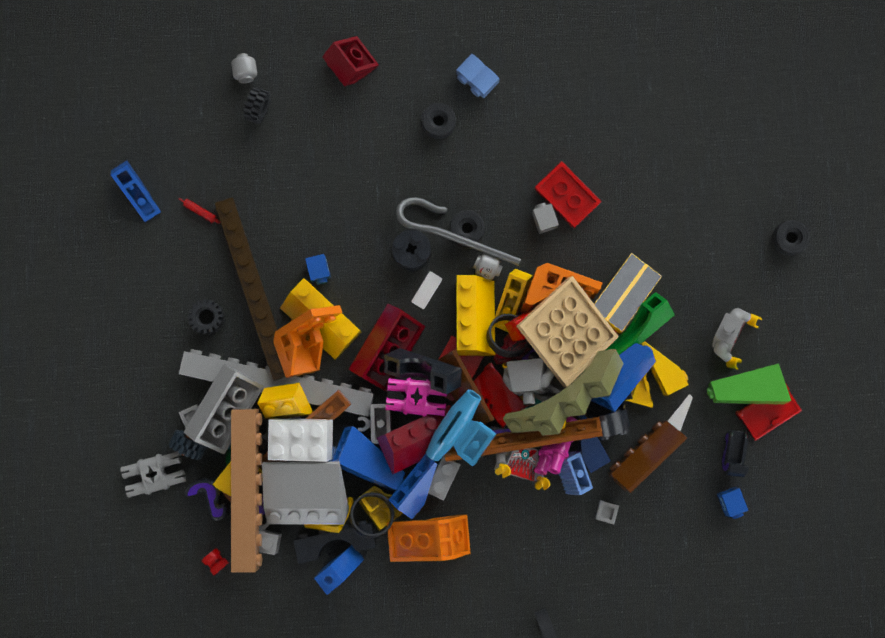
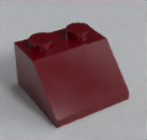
[322,36,379,86]

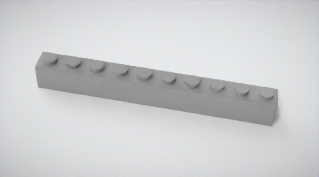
[179,349,375,417]

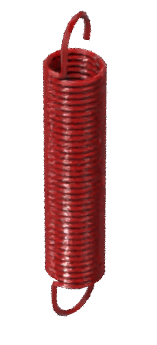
[179,198,221,223]

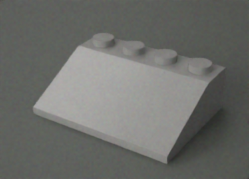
[262,461,349,525]

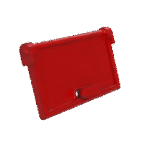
[473,363,527,428]
[736,384,802,441]

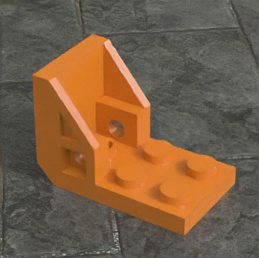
[520,263,602,313]
[273,305,343,378]
[387,514,471,562]

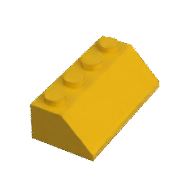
[456,275,495,356]
[280,278,362,360]

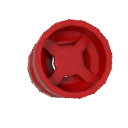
[201,548,229,576]

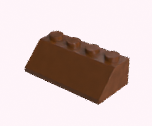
[438,349,494,425]
[608,421,687,493]

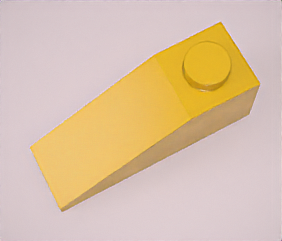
[495,269,533,332]
[640,342,688,396]

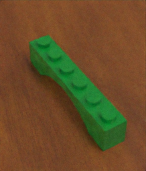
[576,292,675,379]

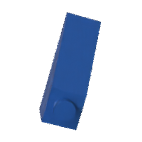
[111,161,161,222]
[389,454,437,519]

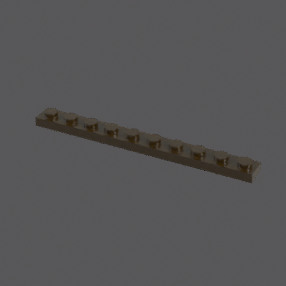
[215,197,285,381]

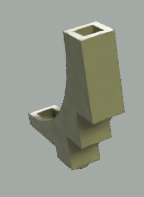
[503,349,624,436]

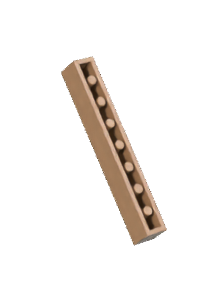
[231,409,262,572]

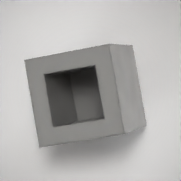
[532,203,559,234]

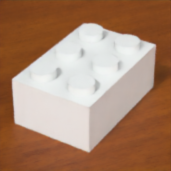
[268,418,333,462]

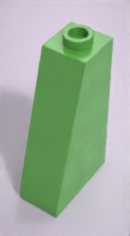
[707,364,791,404]

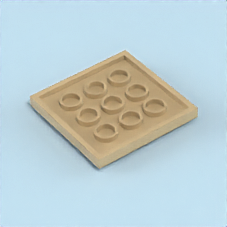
[516,276,619,387]

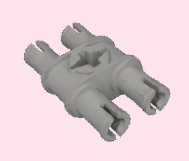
[121,451,186,498]

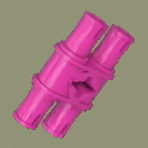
[385,378,447,417]
[534,417,577,475]

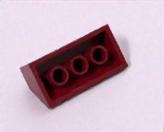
[349,304,425,392]
[377,404,452,474]

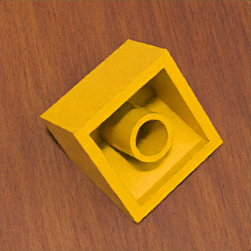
[258,383,313,419]

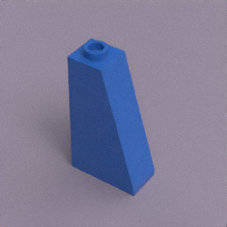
[591,343,656,412]
[331,426,405,491]
[314,545,364,595]

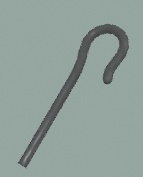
[396,197,521,266]

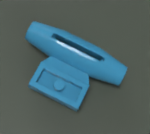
[426,390,496,466]

